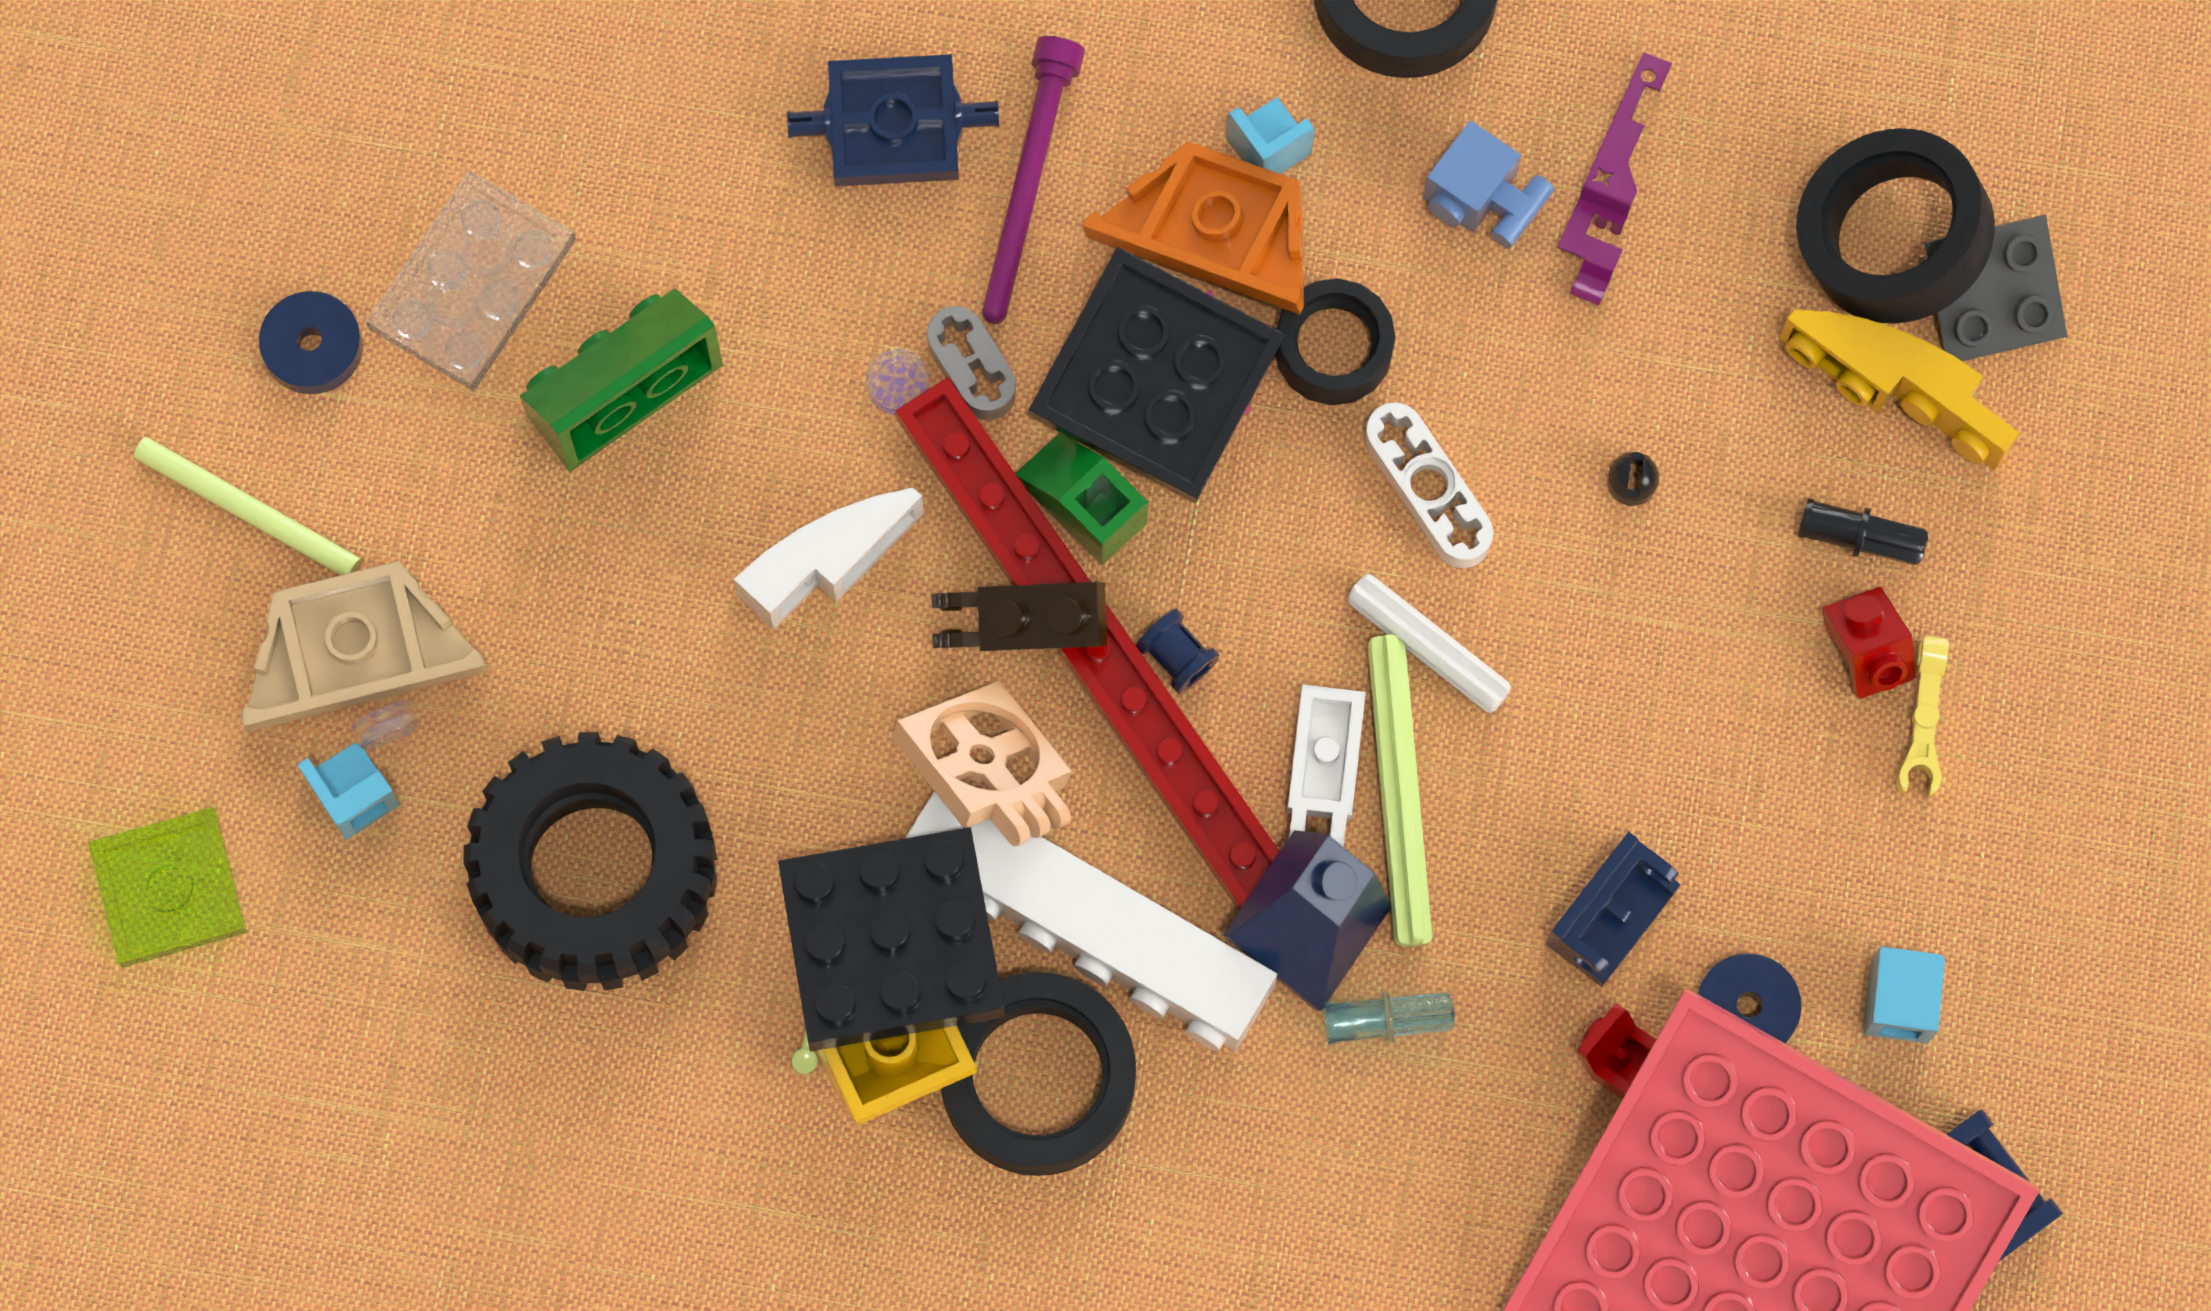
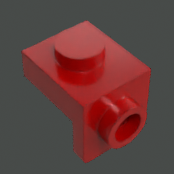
[1822,586,1916,699]
[1577,1004,1656,1099]

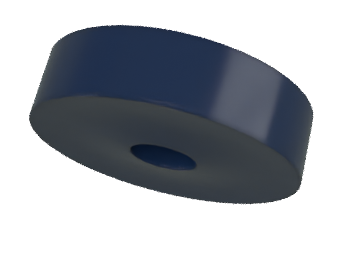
[259,291,363,394]
[1697,953,1801,1044]

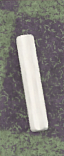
[1348,574,1511,713]

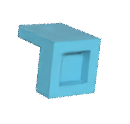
[1226,97,1315,174]
[297,743,400,840]
[1863,947,1945,1044]

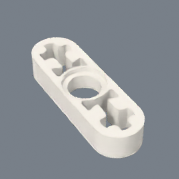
[1365,403,1493,568]

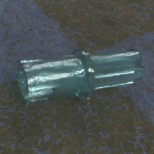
[1324,991,1455,1045]

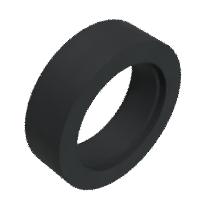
[1314,0,1497,78]
[1796,128,1995,324]
[941,972,1136,1176]

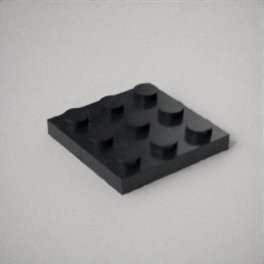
[1028,247,1286,504]
[778,827,1005,1052]

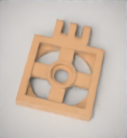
[892,681,1073,847]

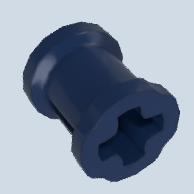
[1136,609,1220,694]

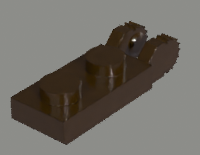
[932,582,1107,651]

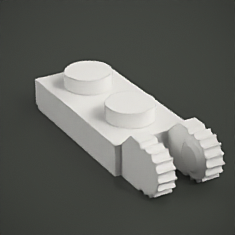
[1287,684,1366,847]

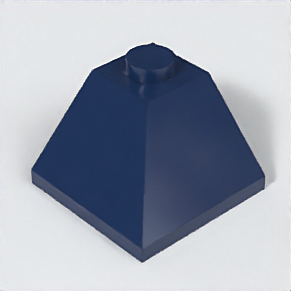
[1223,830,1391,1011]

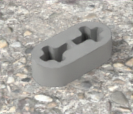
[927,306,1016,420]

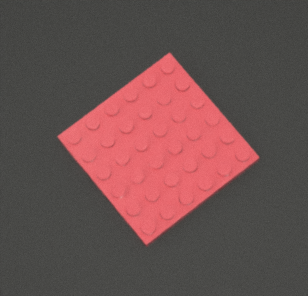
[1503,988,2039,1311]

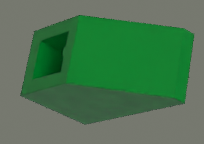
[1015,433,1149,565]

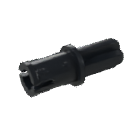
[1798,498,1928,565]

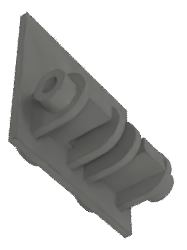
[1919,215,2068,361]

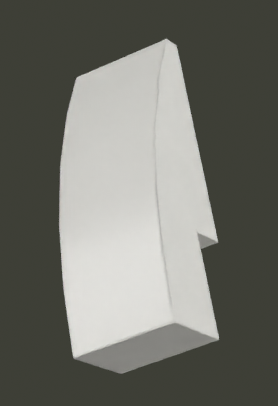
[734,488,924,630]

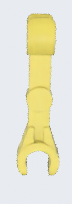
[1896,636,1949,798]

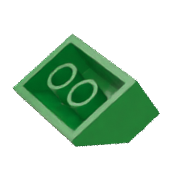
[520,288,723,473]

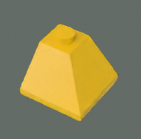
[816,1026,977,1126]

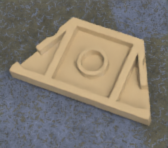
[241,561,488,732]

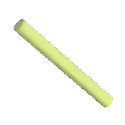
[134,437,362,575]

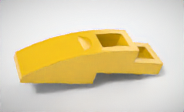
[1779,309,2020,470]

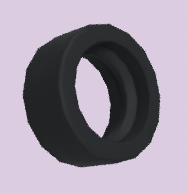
[1276,278,1395,405]

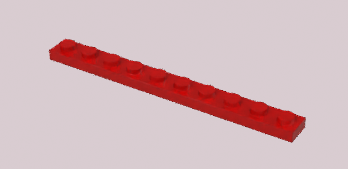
[895,377,1280,910]

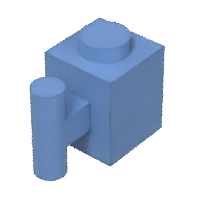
[1423,120,1554,248]

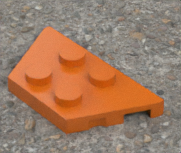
[1082,141,1304,315]

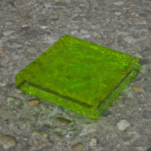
[88,807,248,968]

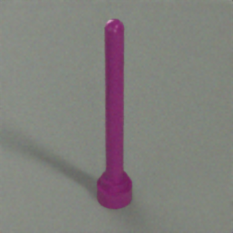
[982,36,1085,324]

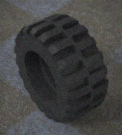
[463,732,717,991]

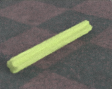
[1367,634,1432,948]

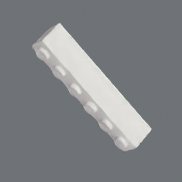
[906,791,1277,1052]

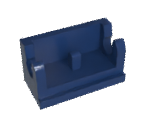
[1545,831,1681,987]

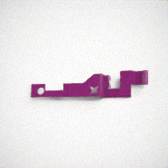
[1557,52,1672,306]

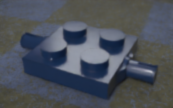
[787,54,1000,186]

